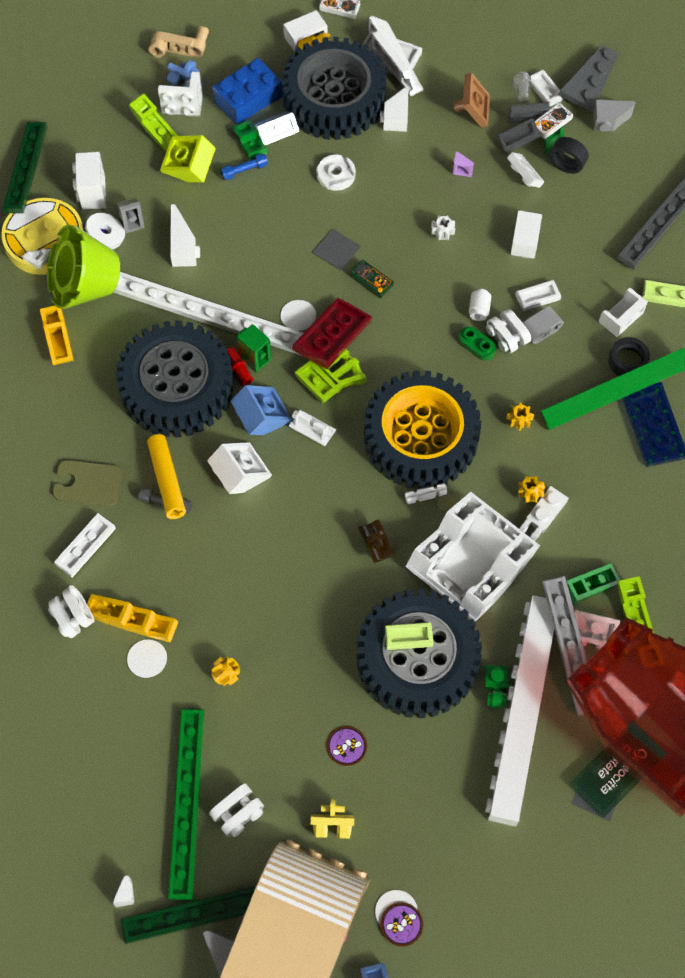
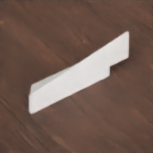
[369,16,423,96]

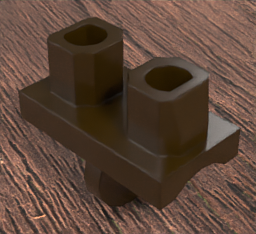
[358,519,394,563]

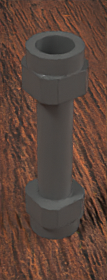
[139,488,193,514]

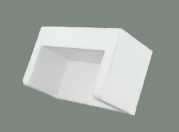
[283,10,327,52]
[511,210,542,259]
[599,287,648,337]

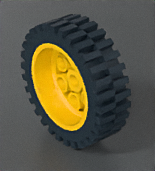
[364,370,481,489]

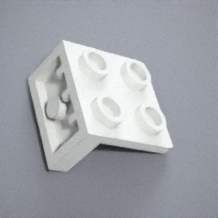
[158,72,203,116]

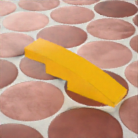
[87,594,178,642]

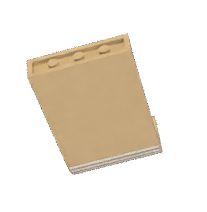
[220,840,371,978]

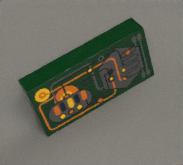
[350,259,394,299]

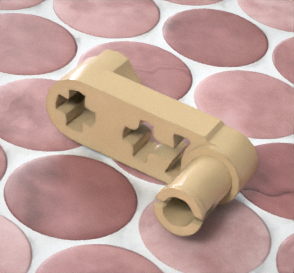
[149,26,209,58]

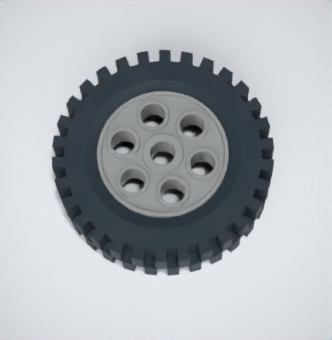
[356,589,482,718]

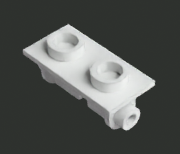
[289,410,336,446]

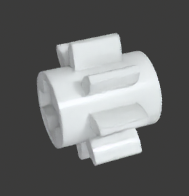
[431,215,455,240]

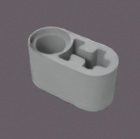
[523,306,564,344]

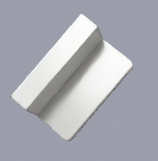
[253,111,299,145]

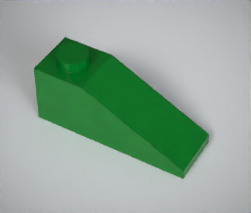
[566,563,620,606]

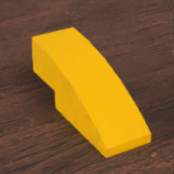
[40,306,74,365]

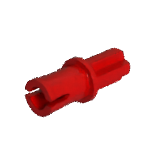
[227,347,254,386]

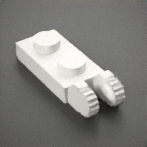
[520,486,569,541]

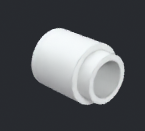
[469,289,491,321]

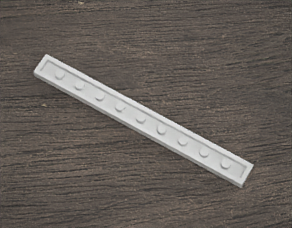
[113,272,303,356]

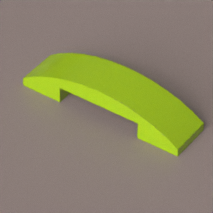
[129,94,178,152]
[617,576,665,668]

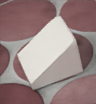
[113,876,134,907]

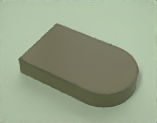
[436,492,461,511]

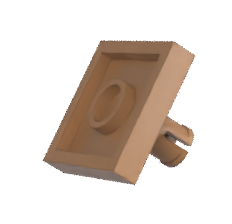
[453,72,490,128]

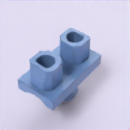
[166,60,204,88]

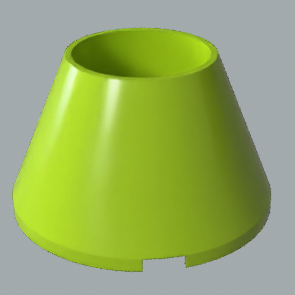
[47,224,120,309]

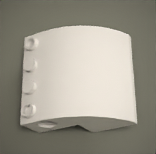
[405,492,540,622]

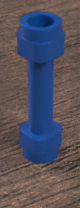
[220,154,268,180]

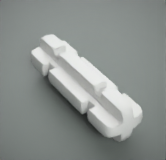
[405,483,447,504]

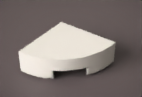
[22,249,50,270]

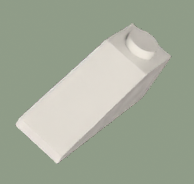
[171,204,200,267]

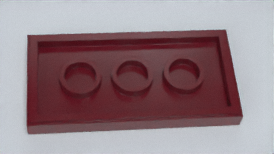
[292,298,372,369]

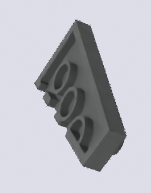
[558,45,619,113]

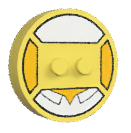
[2,198,83,275]

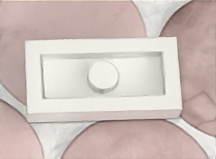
[507,152,544,188]

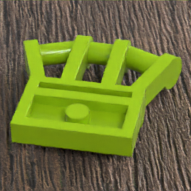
[295,349,367,404]

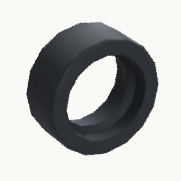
[549,137,589,174]
[608,337,650,376]

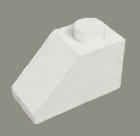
[380,88,408,131]

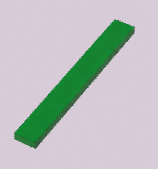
[540,347,685,431]
[168,709,204,901]

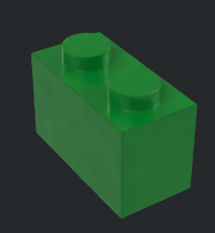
[237,324,271,373]

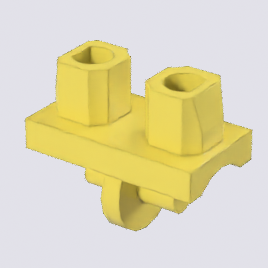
[311,798,354,838]

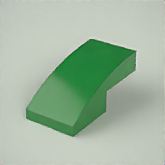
[232,120,268,160]

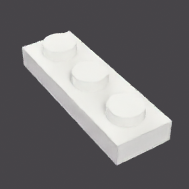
[54,513,116,578]

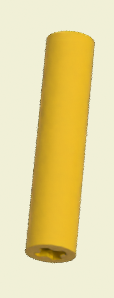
[147,434,186,519]

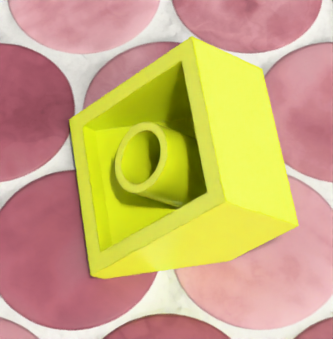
[160,135,215,183]

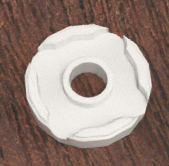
[316,154,356,191]
[85,213,125,249]

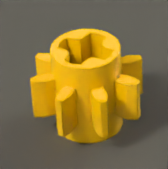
[506,403,534,431]
[518,476,545,503]
[211,657,240,686]

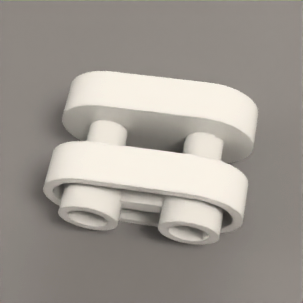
[486,309,531,354]
[48,585,94,638]
[209,783,264,837]

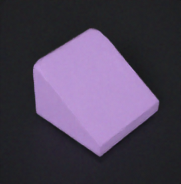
[453,152,474,177]

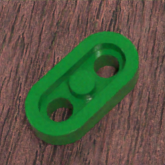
[458,326,496,360]

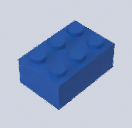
[212,58,283,125]

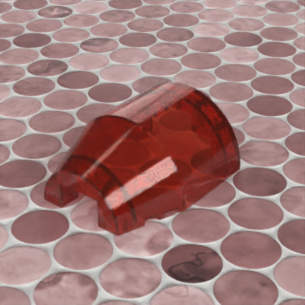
[567,618,685,818]

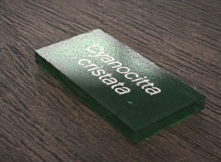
[569,721,667,819]

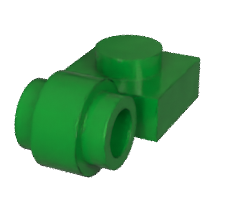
[484,665,509,709]

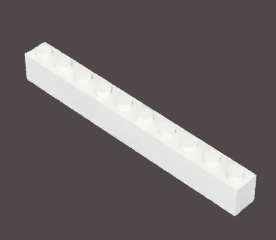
[485,595,554,827]

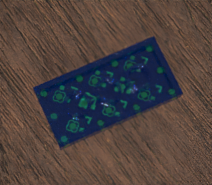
[622,382,685,467]

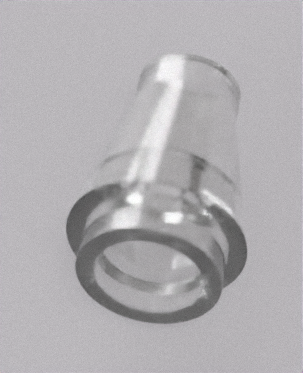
[512,72,531,102]

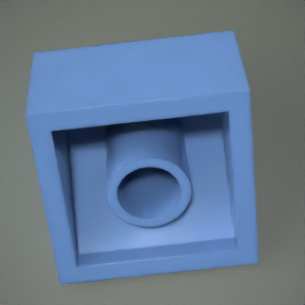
[231,385,292,435]

